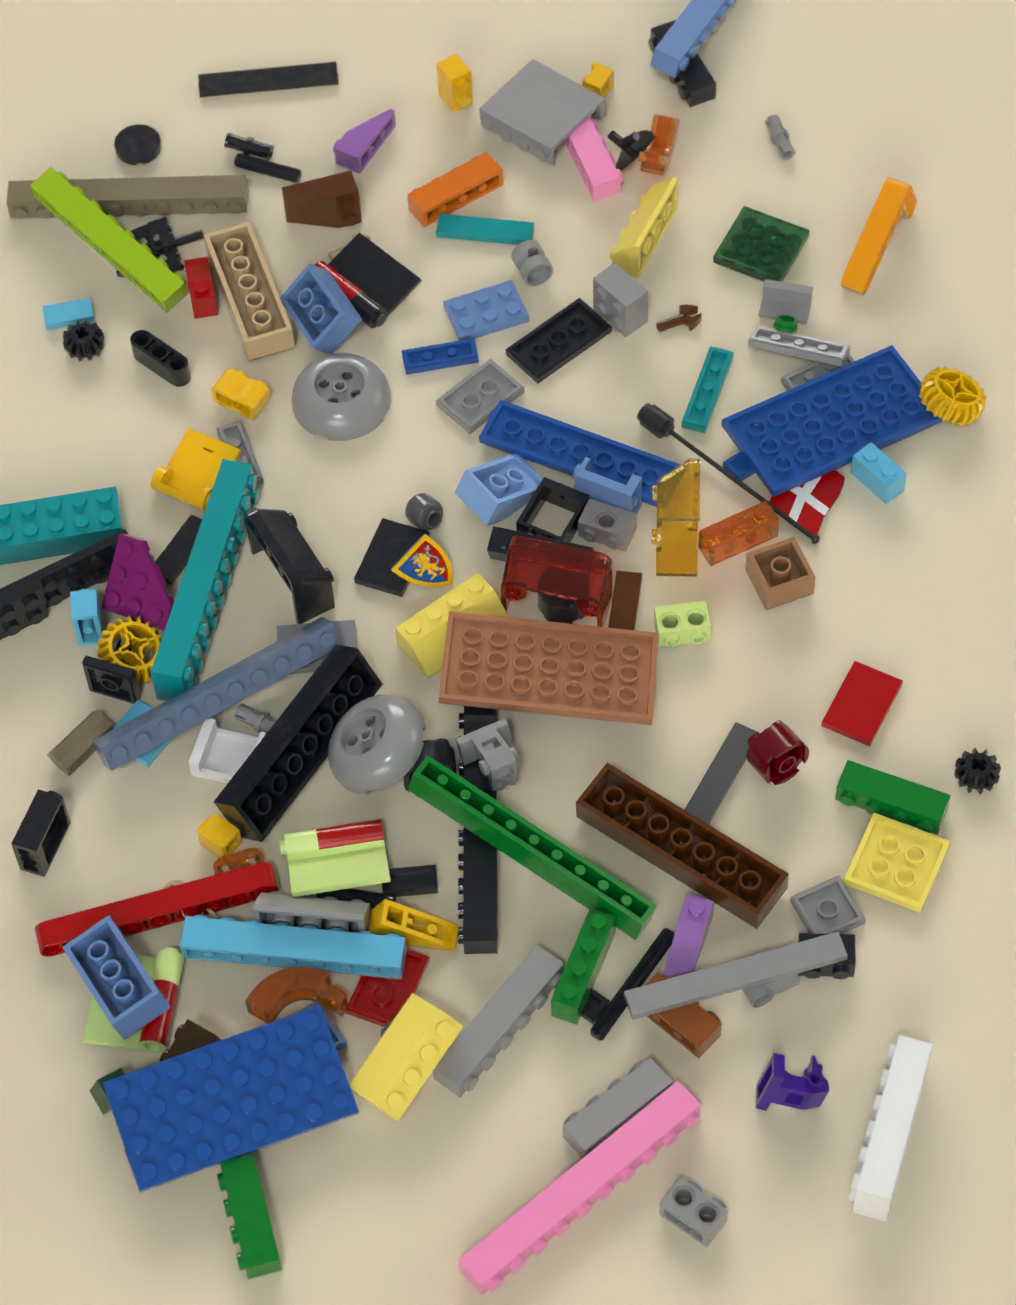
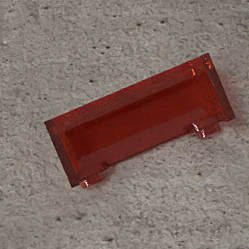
[501,536,612,627]

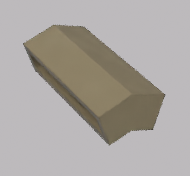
[47,710,114,776]

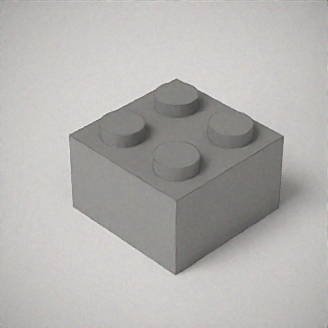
[593,263,648,337]

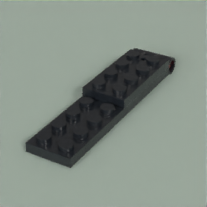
[0,529,129,640]

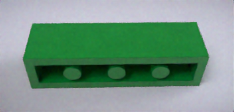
[835,760,951,835]
[551,908,616,1025]
[217,1154,282,1279]

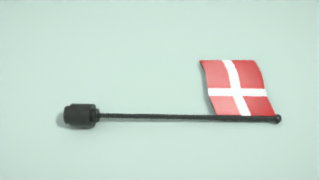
[637,403,845,544]

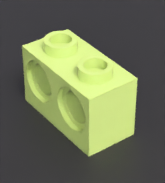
[654,601,711,647]

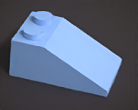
[455,454,543,526]

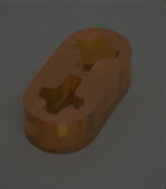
[213,848,265,875]

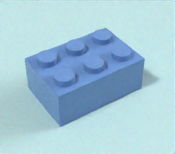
[280,263,363,354]

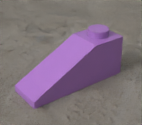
[333,109,396,174]
[663,894,714,978]

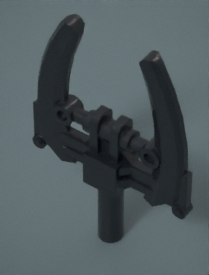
[116,217,204,277]

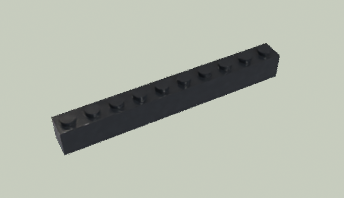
[458,706,497,954]

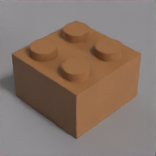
[745,537,815,610]

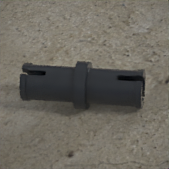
[224,133,274,160]

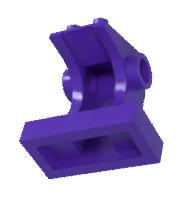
[756,1053,830,1111]

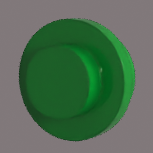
[773,315,798,333]

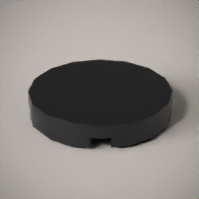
[114,124,161,165]

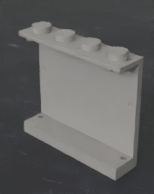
[479,59,606,165]

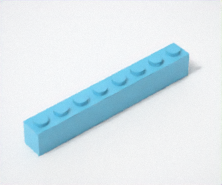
[180,915,407,979]

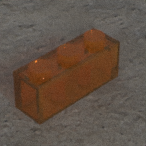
[698,500,779,566]

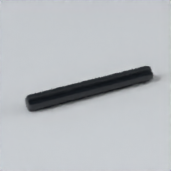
[590,928,675,1041]

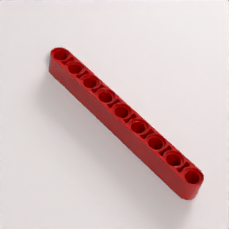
[35,862,279,957]

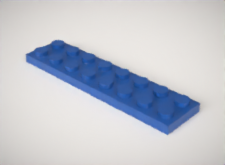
[479,399,684,509]

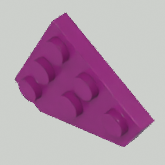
[101,534,174,630]

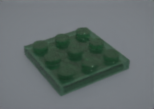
[713,206,810,282]

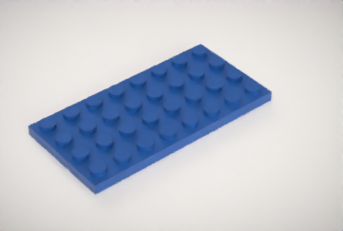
[721,345,945,497]
[102,1005,359,1193]

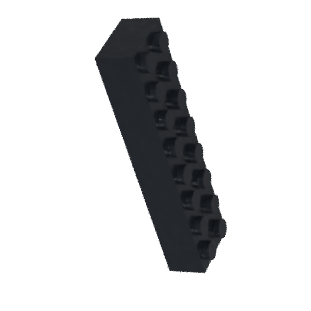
[213,645,383,842]

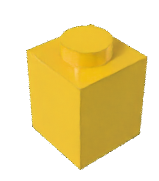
[197,813,242,862]

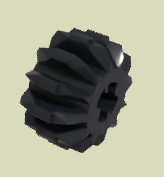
[63,319,104,361]
[954,748,1001,795]

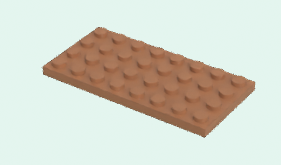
[439,611,658,725]

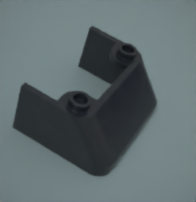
[244,508,335,624]

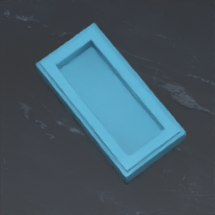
[42,298,95,330]

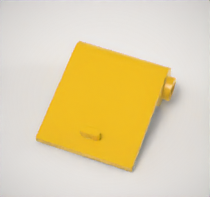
[151,428,241,511]

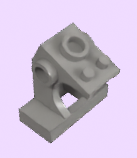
[455,719,520,791]

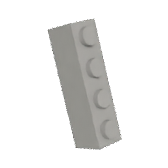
[563,1057,673,1158]

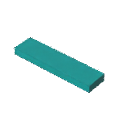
[436,213,534,245]
[681,346,734,433]

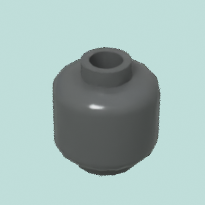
[405,493,443,531]

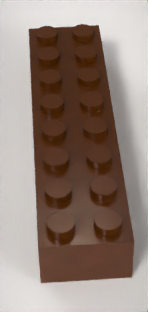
[576,763,789,929]

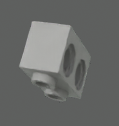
[659,1177,728,1248]

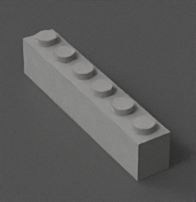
[433,945,564,1098]

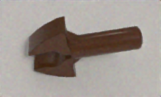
[656,305,702,332]

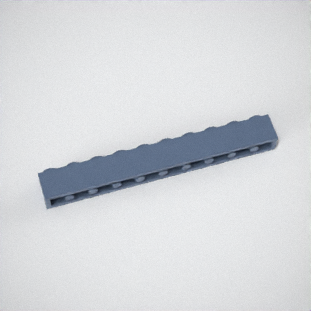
[92,617,343,771]

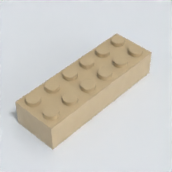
[203,221,295,361]

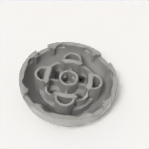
[292,353,391,441]
[328,695,426,795]

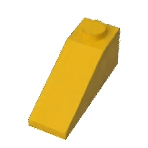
[367,899,459,952]

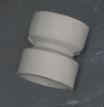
[511,240,553,286]

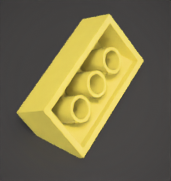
[609,177,678,278]
[395,573,509,679]
[349,993,463,1121]

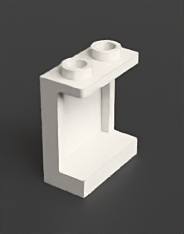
[188,718,267,783]

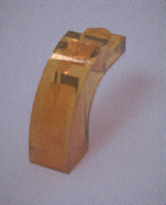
[638,114,680,175]
[245,967,348,1024]

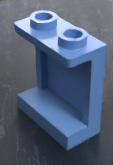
[573,457,642,514]

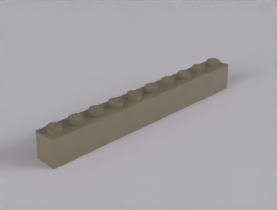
[6,175,248,219]

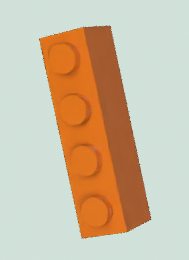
[407,152,503,228]

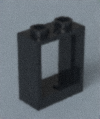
[516,477,590,542]
[11,789,71,877]

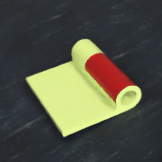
[279,819,391,897]
[83,947,184,1053]

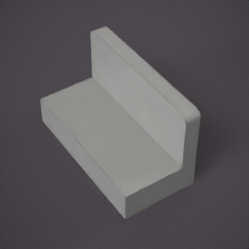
[759,279,813,324]

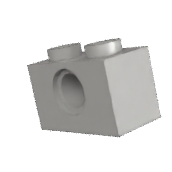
[578,498,637,552]

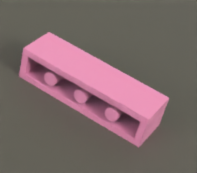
[564,116,623,201]

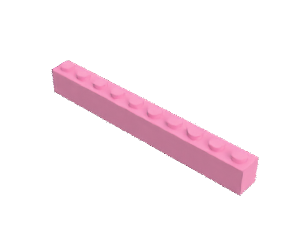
[458,1081,701,1296]

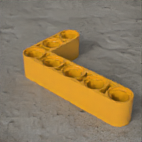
[841,177,917,294]

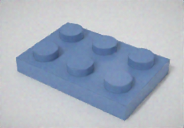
[443,280,529,341]

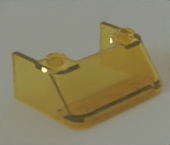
[651,459,700,577]

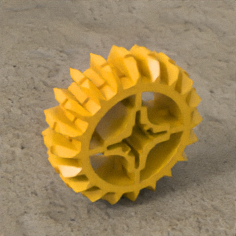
[919,366,987,427]
[97,615,163,684]

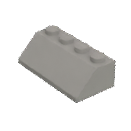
[253,891,371,933]

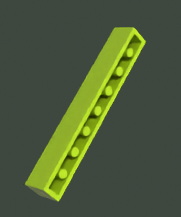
[30,167,187,313]

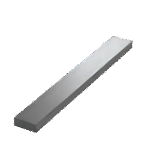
[624,931,848,1020]

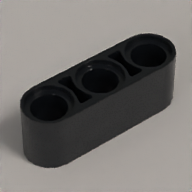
[130,330,191,387]

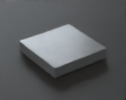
[790,876,866,934]

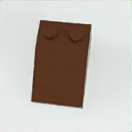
[281,170,362,228]

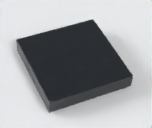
[82,655,141,704]

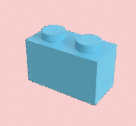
[851,442,907,504]
[70,589,104,646]

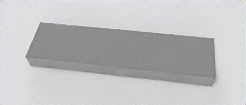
[748,326,850,367]

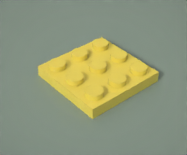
[844,813,951,913]

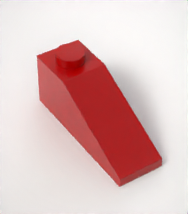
[184,256,218,319]

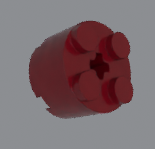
[746,720,809,785]

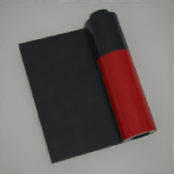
[314,232,421,328]

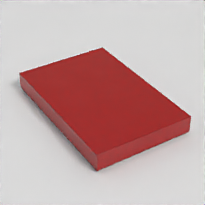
[821,661,903,747]
[345,949,430,1027]

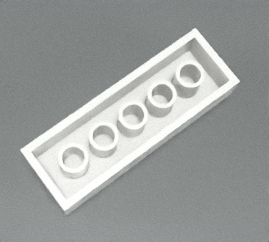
[849,1035,933,1222]

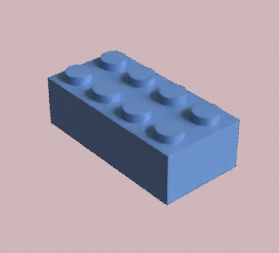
[62,915,171,1040]

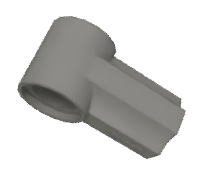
[743,974,800,1008]

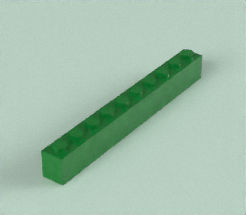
[408,756,657,940]

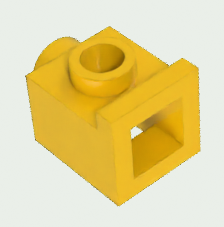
[582,62,614,98]

